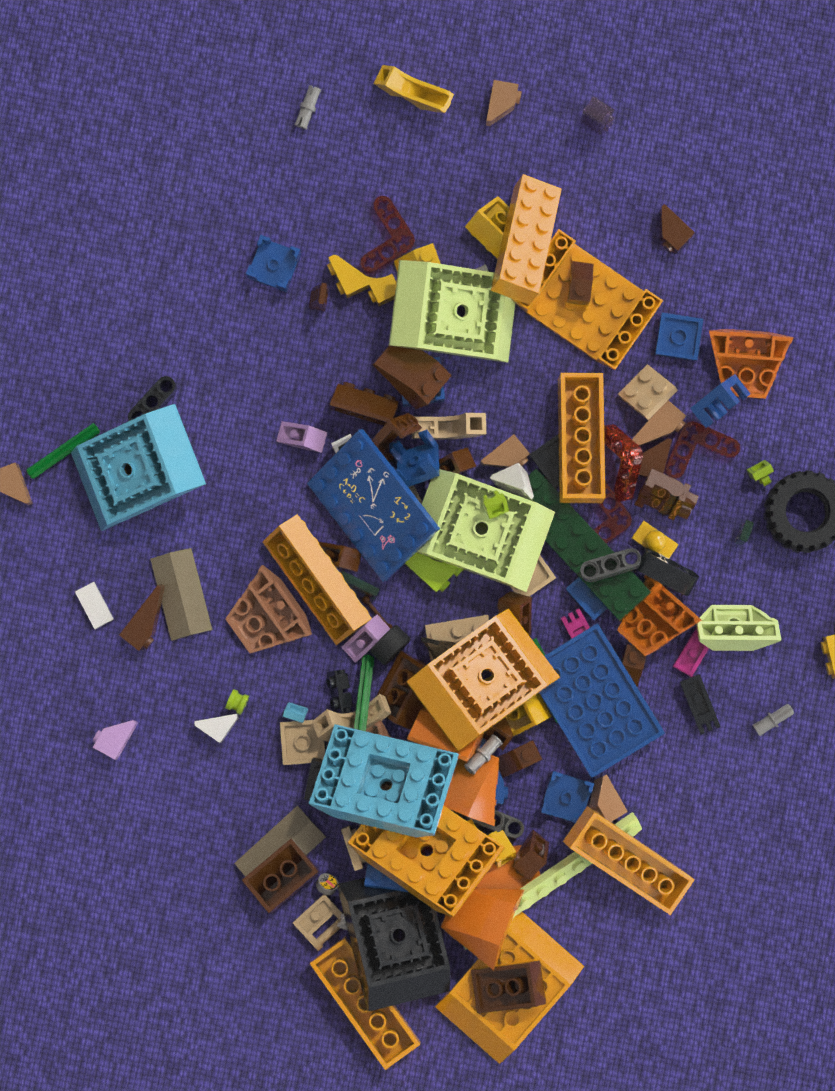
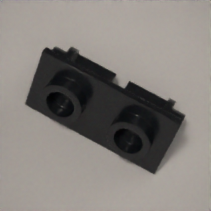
[326,669,353,713]

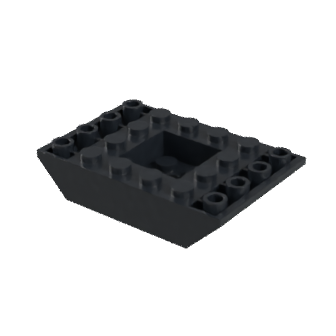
[337,878,450,1012]

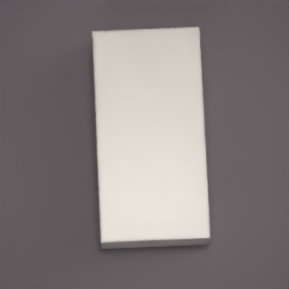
[75,582,114,629]

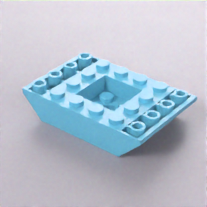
[71,404,206,531]
[309,724,459,837]

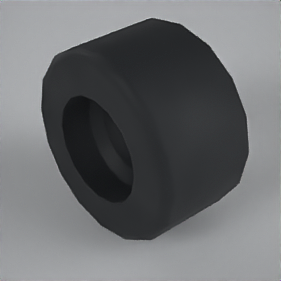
[371,625,411,665]

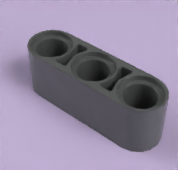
[580,548,641,583]
[466,810,524,838]

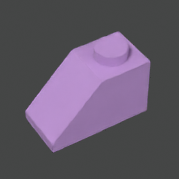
[276,421,327,453]
[342,615,390,663]
[93,720,139,760]

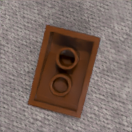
[372,345,452,409]
[471,960,546,1013]

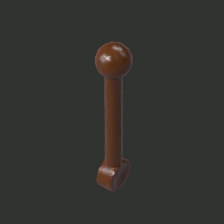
[362,595,393,629]

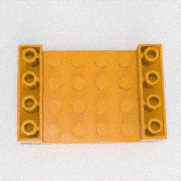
[511,229,663,370]
[435,912,584,1064]

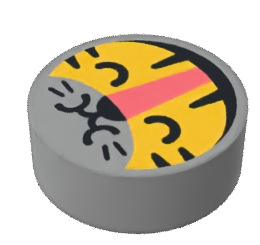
[316,873,339,895]

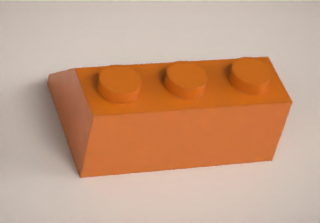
[407,707,484,762]

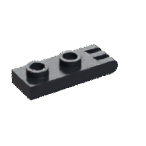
[679,674,721,735]

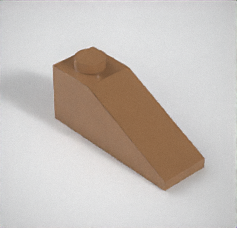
[624,400,686,452]

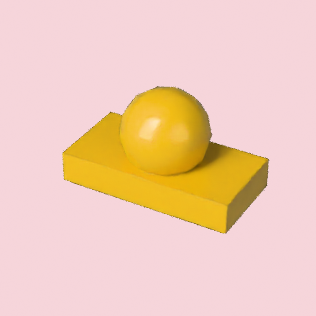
[631,521,679,558]

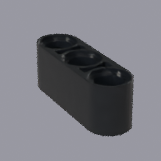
[128,376,177,421]
[637,548,699,596]

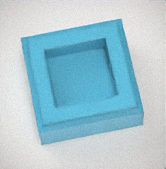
[283,702,308,723]

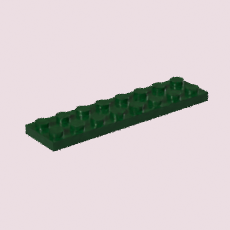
[509,469,651,621]

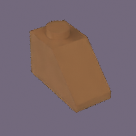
[486,80,522,126]
[480,434,530,468]
[0,462,33,505]
[589,774,628,822]

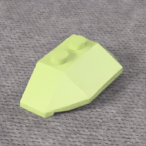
[696,605,781,651]

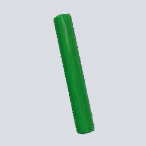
[26,423,100,479]
[354,655,374,731]

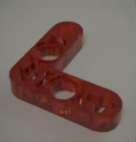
[361,196,415,273]
[665,421,740,479]
[604,424,643,501]
[593,481,632,544]

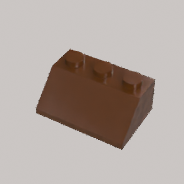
[330,382,399,426]
[376,650,427,730]
[242,838,321,914]

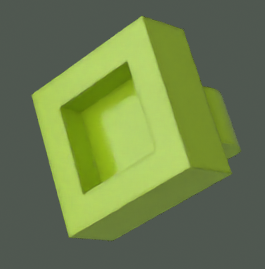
[746,460,774,486]
[483,490,509,519]

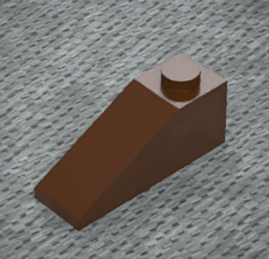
[119,584,165,651]

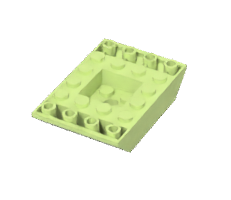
[389,260,515,363]
[417,469,555,592]

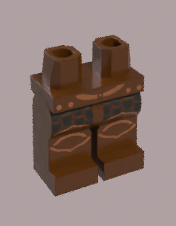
[634,469,699,521]

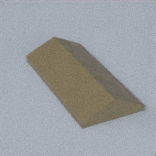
[150,548,213,641]
[234,805,326,877]

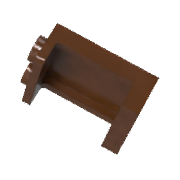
[372,413,422,462]

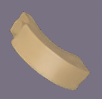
[412,413,486,440]
[312,694,391,742]

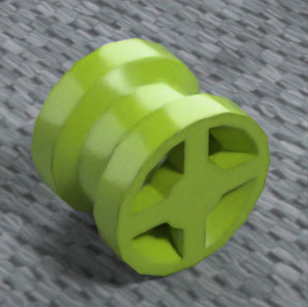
[225,689,249,715]

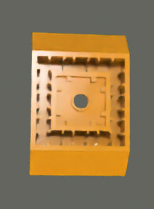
[407,609,560,751]
[348,785,505,917]

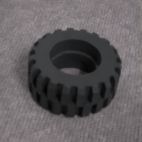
[763,470,835,553]

